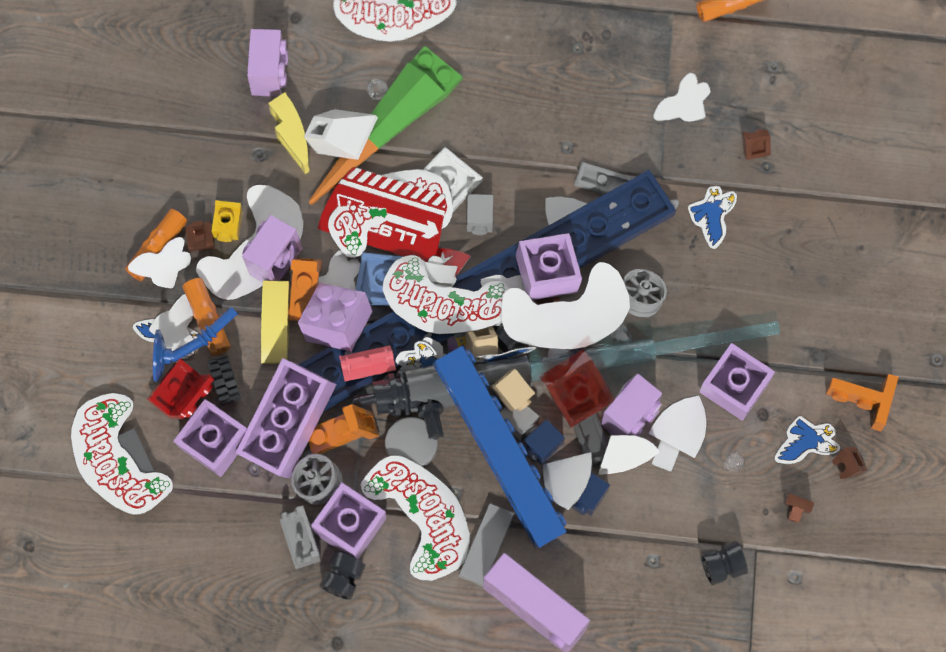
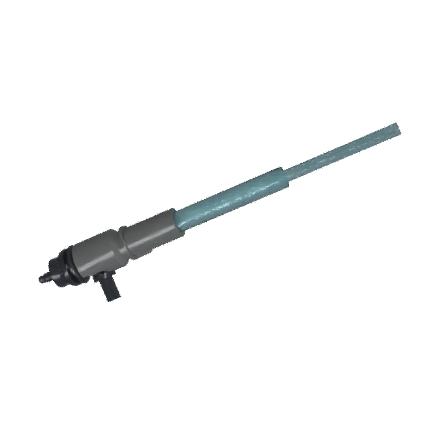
[352,321,780,440]

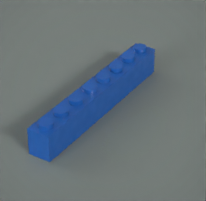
[432,346,567,548]

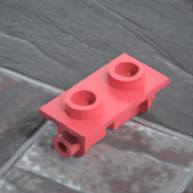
[339,346,396,382]

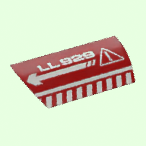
[317,167,445,262]

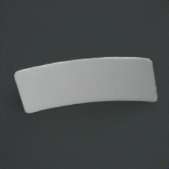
[424,262,457,283]
[652,441,679,471]

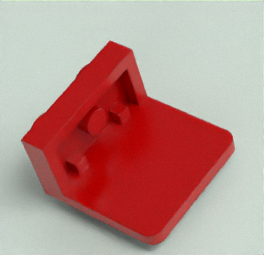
[146,359,214,419]

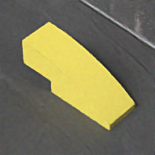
[269,92,309,174]
[261,281,290,364]

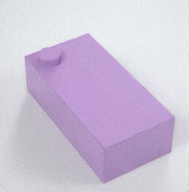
[235,358,337,479]
[483,553,590,652]

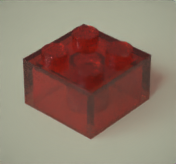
[539,349,615,428]

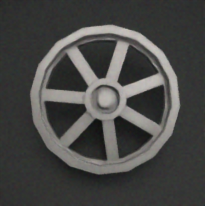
[623,269,667,317]
[291,454,342,505]

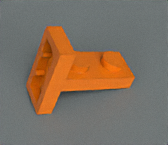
[289,258,322,321]
[826,374,898,432]
[308,404,380,454]

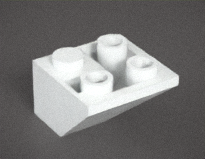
[304,109,378,160]

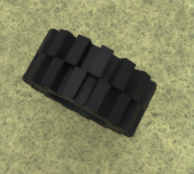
[207,355,242,406]

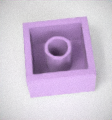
[247,29,288,96]
[242,215,303,282]
[516,233,582,300]
[298,283,372,352]
[699,343,775,421]
[601,374,662,437]
[173,399,247,477]
[311,483,387,559]

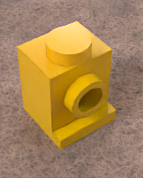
[212,200,243,242]

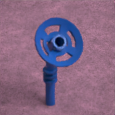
[153,306,238,382]

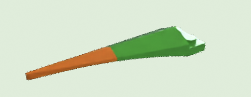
[309,46,463,205]

